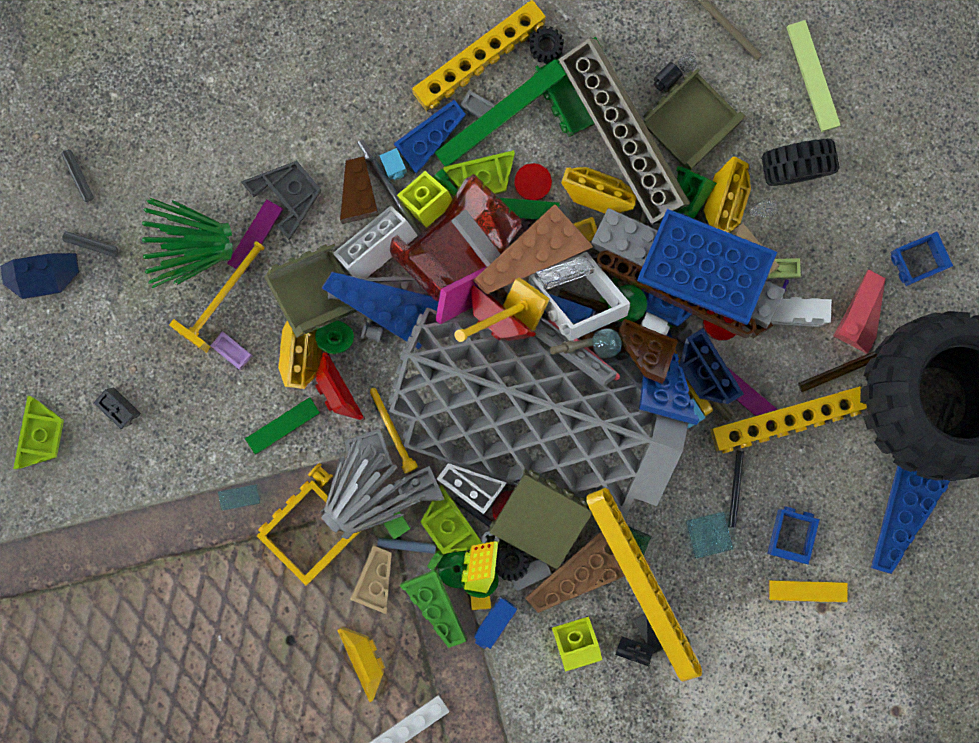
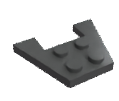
[241,161,321,241]

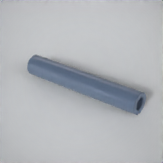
[377,538,436,554]

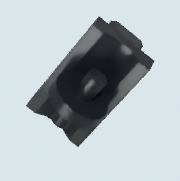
[615,636,655,667]

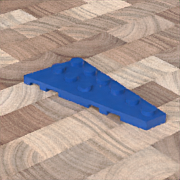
[322,272,439,349]
[871,465,950,574]

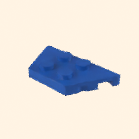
[642,288,697,327]

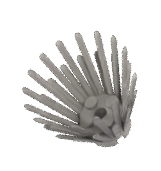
[320,437,421,539]

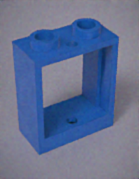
[890,231,953,286]
[767,507,820,565]
[474,596,517,649]

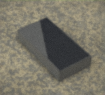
[633,614,663,654]

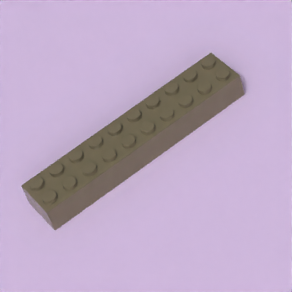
[558,38,690,224]

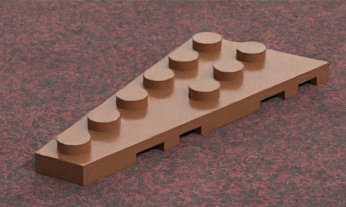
[473,204,593,295]

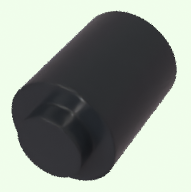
[654,62,683,92]

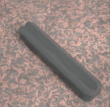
[61,149,94,202]
[62,231,118,257]

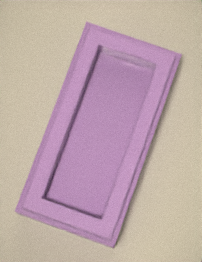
[210,331,253,370]

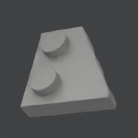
[395,466,444,501]

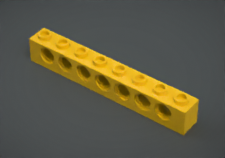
[412,0,546,111]
[710,386,867,454]

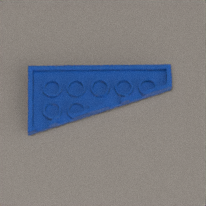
[639,330,699,425]

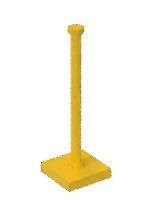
[169,241,265,353]
[455,277,550,342]

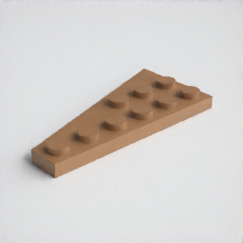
[525,531,651,613]

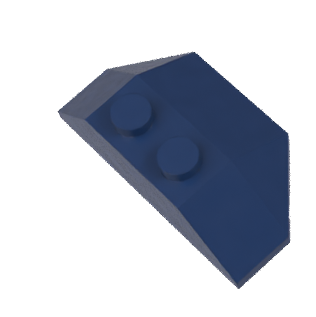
[0,253,79,299]
[679,328,744,404]

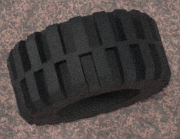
[761,138,839,186]

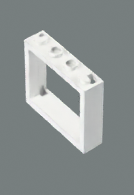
[528,252,630,341]

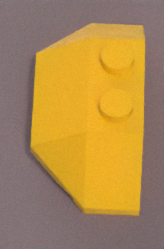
[703,156,751,233]
[561,167,637,214]
[278,321,322,389]
[337,627,385,702]

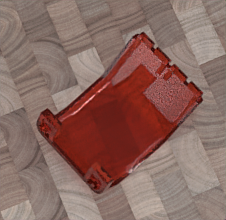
[390,174,522,302]

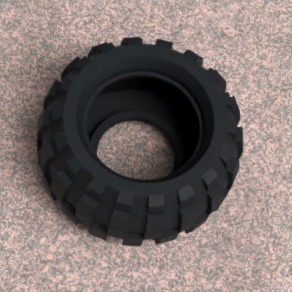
[860,311,979,481]

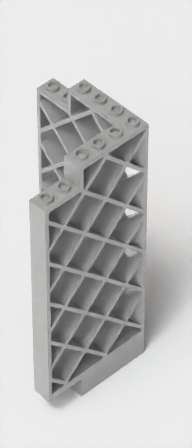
[388,308,688,520]

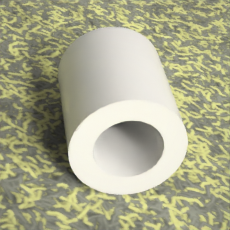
[641,312,670,335]

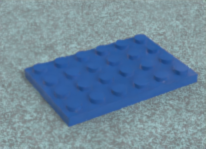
[637,209,777,325]

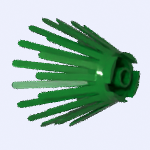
[142,198,233,288]

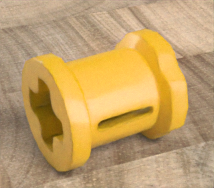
[308,463,333,488]

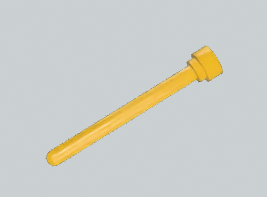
[370,388,418,474]

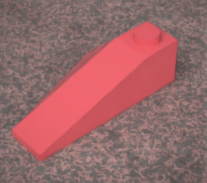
[834,270,886,354]

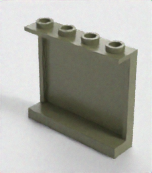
[643,68,746,171]
[264,244,357,338]
[490,468,592,569]

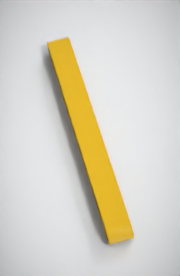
[586,488,702,682]

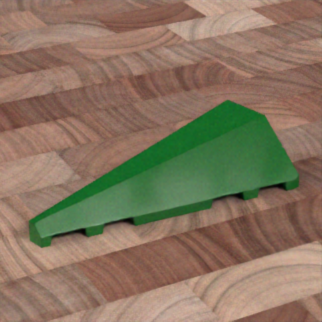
[676,166,717,218]

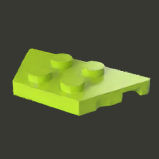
[443,150,515,201]
[13,396,64,469]
[421,485,483,554]

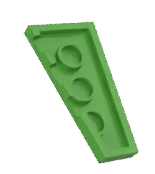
[400,569,467,648]

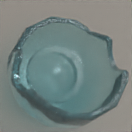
[592,328,622,358]

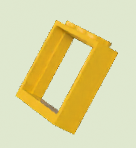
[257,480,361,586]

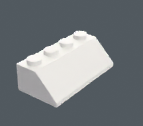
[333,206,418,278]

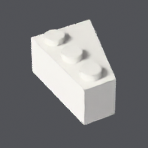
[771,297,832,327]
[437,463,506,514]

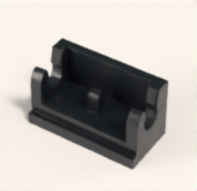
[94,387,141,429]

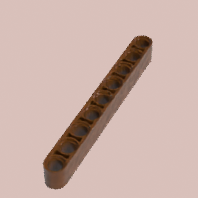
[597,251,756,338]

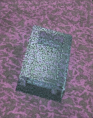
[218,484,260,511]

